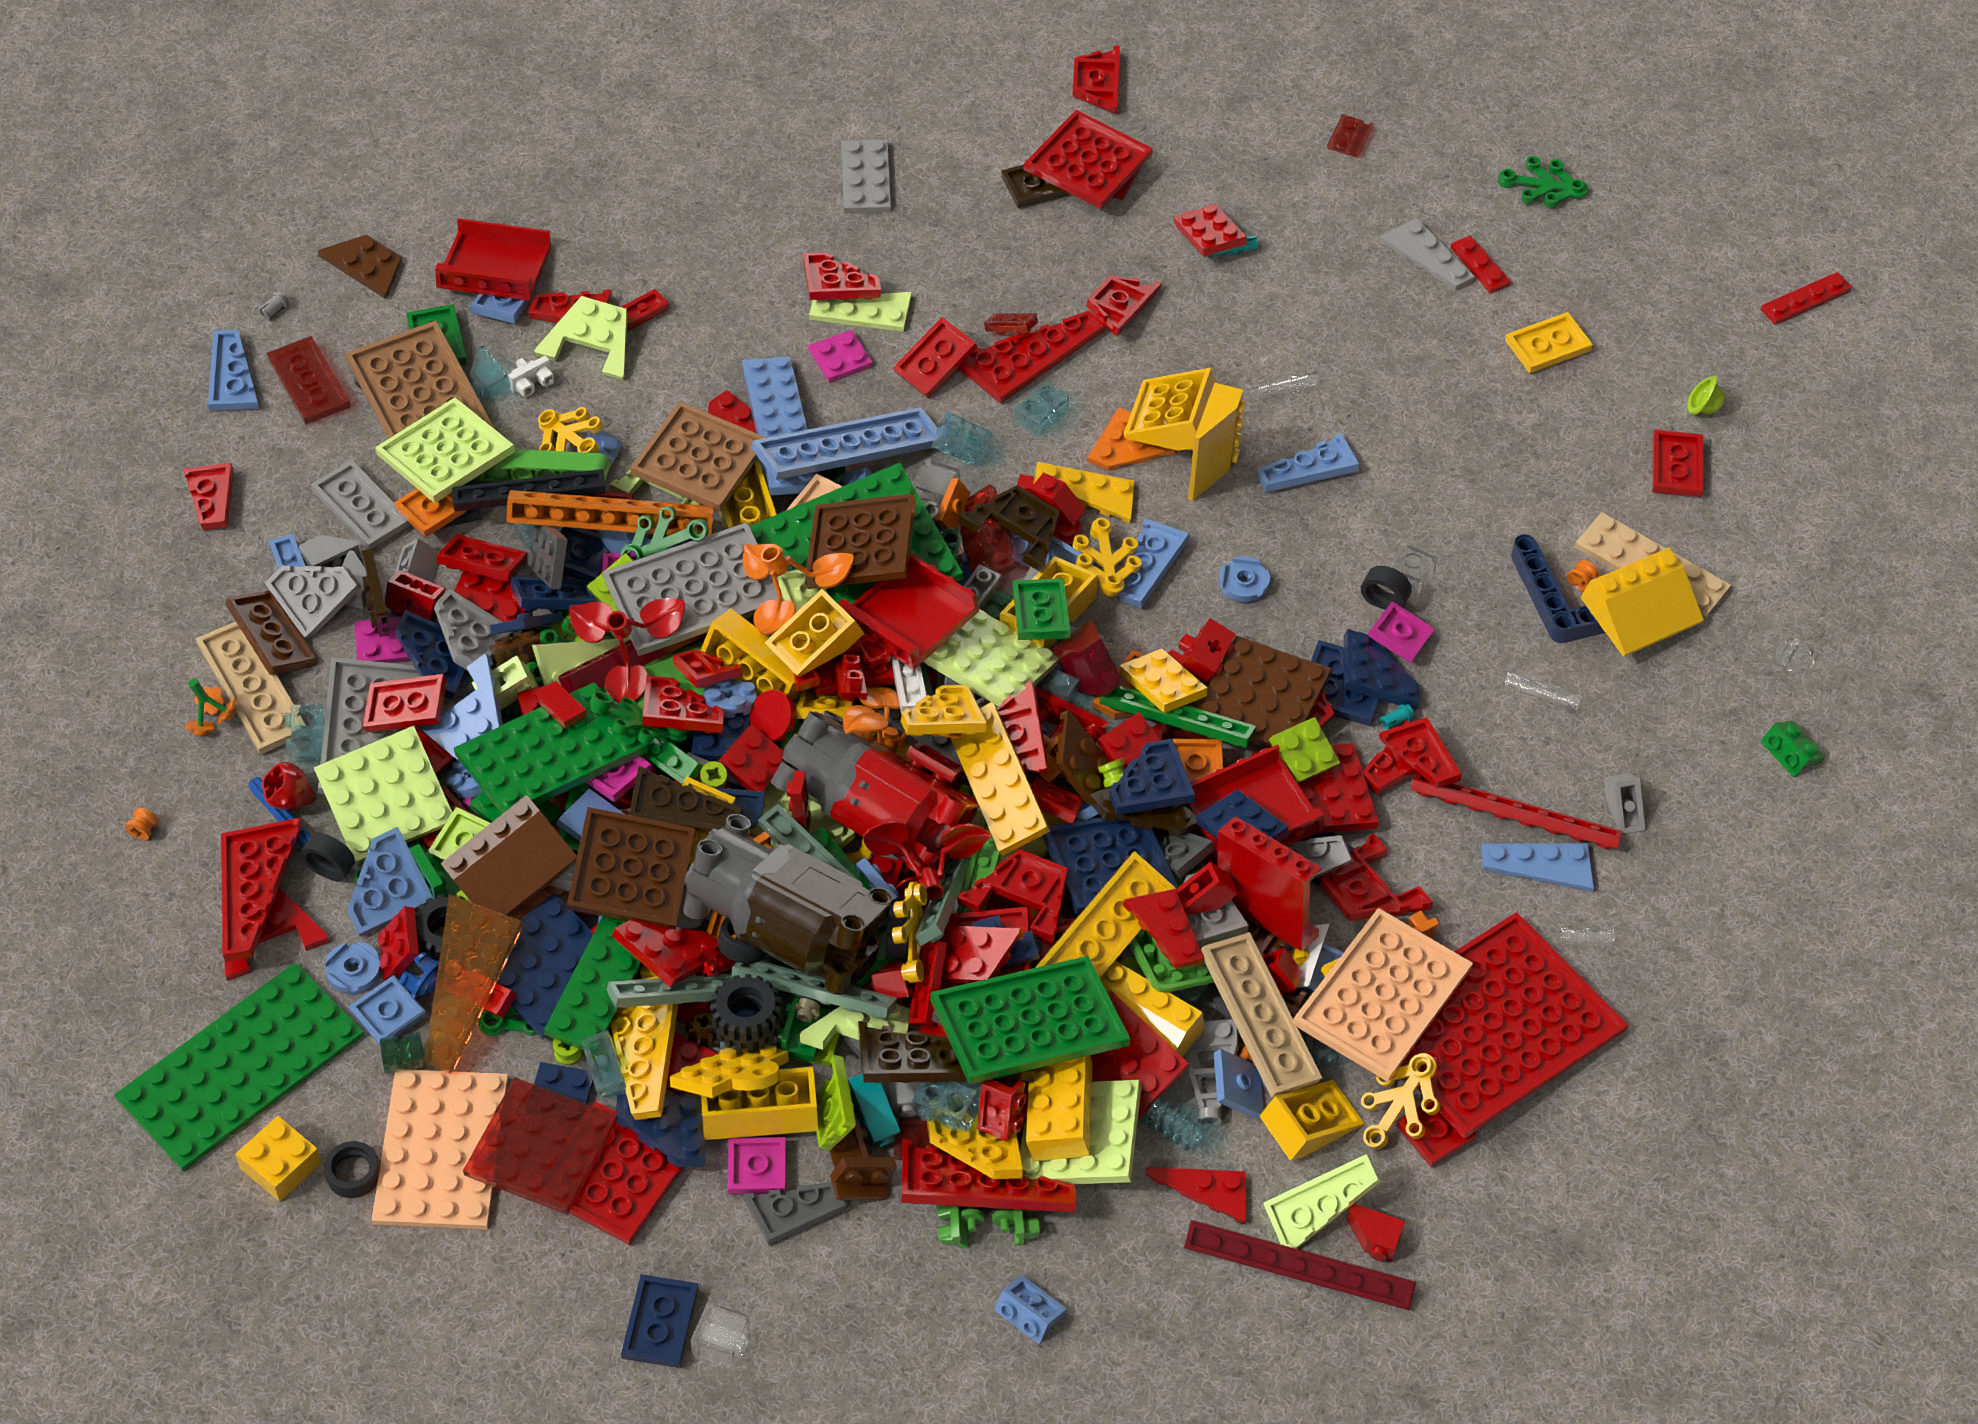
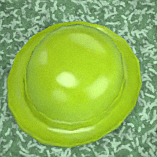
[1687,376,1726,415]

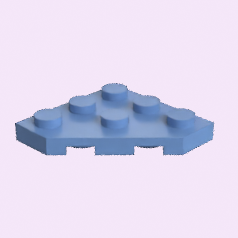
[347,827,434,936]

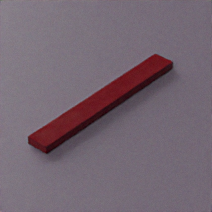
[1184,1220,1416,1310]

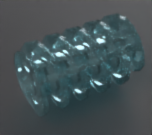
[1145,1095,1210,1152]

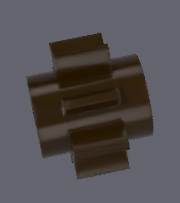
[686,1013,717,1047]

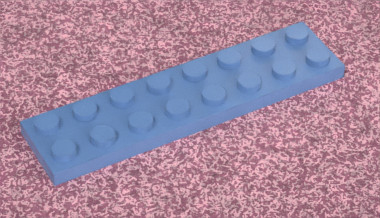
[742,357,818,495]
[751,407,946,480]

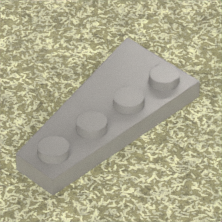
[1379,218,1474,290]

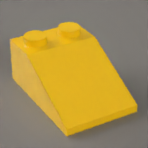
[765,589,864,677]
[1259,1080,1365,1161]

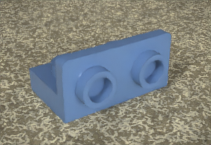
[994,1275,1067,1344]

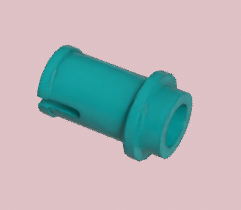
[1380,704,1415,730]

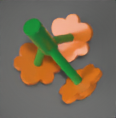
[185,678,237,736]

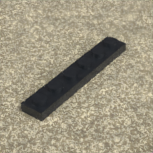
[452,469,606,512]

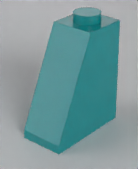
[848,1074,900,1147]

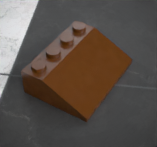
[441,795,577,929]

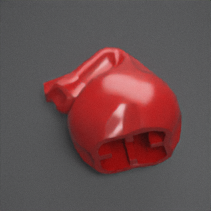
[262,762,316,810]

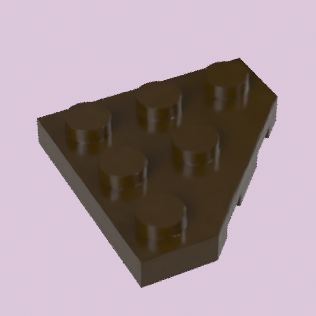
[1088,786,1199,837]

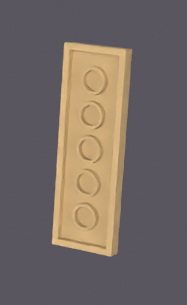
[1574,512,1731,621]
[196,621,309,755]
[1201,932,1322,1098]

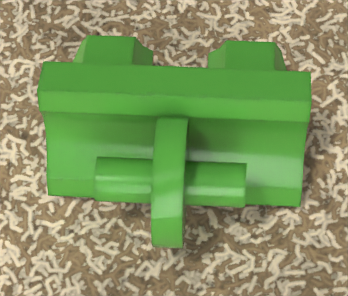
[937,1205,984,1248]
[992,1209,1040,1246]

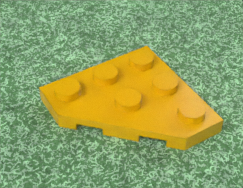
[901,685,986,736]
[927,1114,1023,1179]

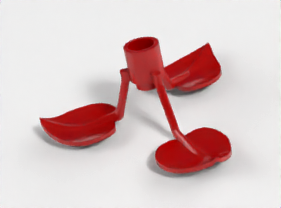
[569,598,685,704]
[863,820,992,909]

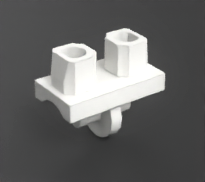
[508,356,554,398]

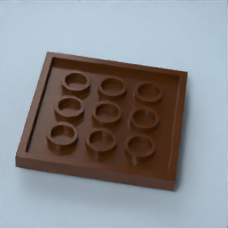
[805,493,916,589]
[1198,635,1332,748]
[566,807,695,929]

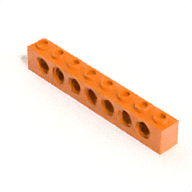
[506,490,714,536]

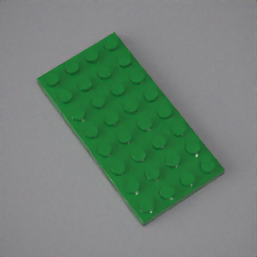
[114,962,365,1172]

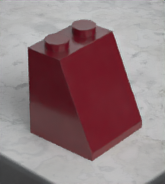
[1051,621,1124,696]

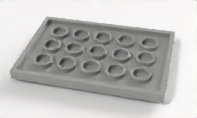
[602,522,784,656]
[318,657,431,794]

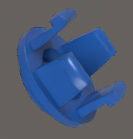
[399,952,444,1000]

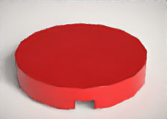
[750,689,797,743]

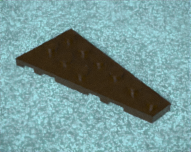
[858,1021,1035,1083]

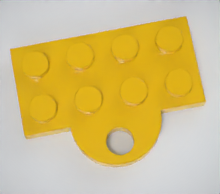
[670,1045,789,1098]

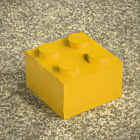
[236,1116,322,1202]

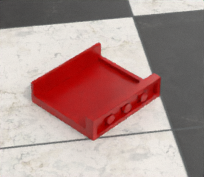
[435,218,551,301]
[838,553,979,670]
[1185,745,1324,855]
[1218,816,1321,952]

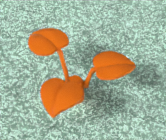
[743,544,855,635]
[843,687,962,754]

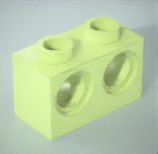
[472,656,538,710]

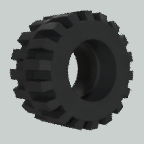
[415,894,483,969]
[710,974,782,1052]

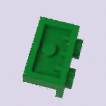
[409,844,460,899]
[777,996,828,1062]

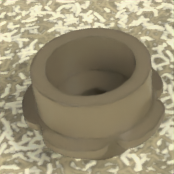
[793,998,820,1023]

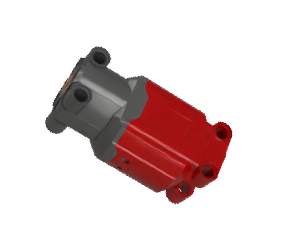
[771,710,979,871]

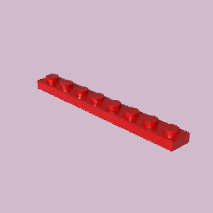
[1411,772,1622,849]

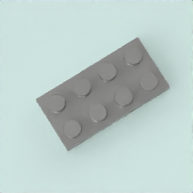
[841,140,891,213]
[311,460,411,549]

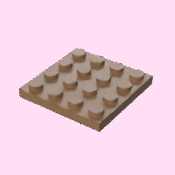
[631,401,766,512]

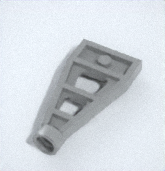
[1184,1019,1239,1126]

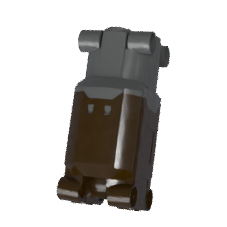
[683,814,893,995]

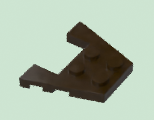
[958,485,1060,573]

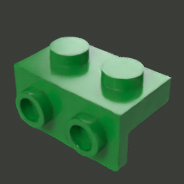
[1761,721,1826,777]

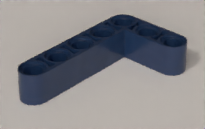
[1511,534,1606,643]

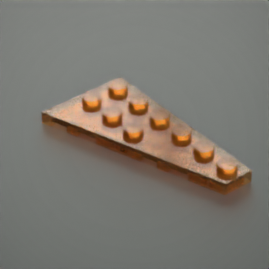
[424,894,524,1075]

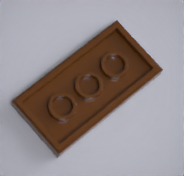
[225,590,318,675]

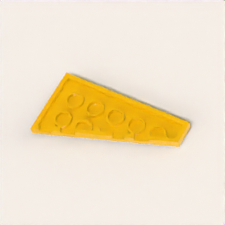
[611,976,678,1120]

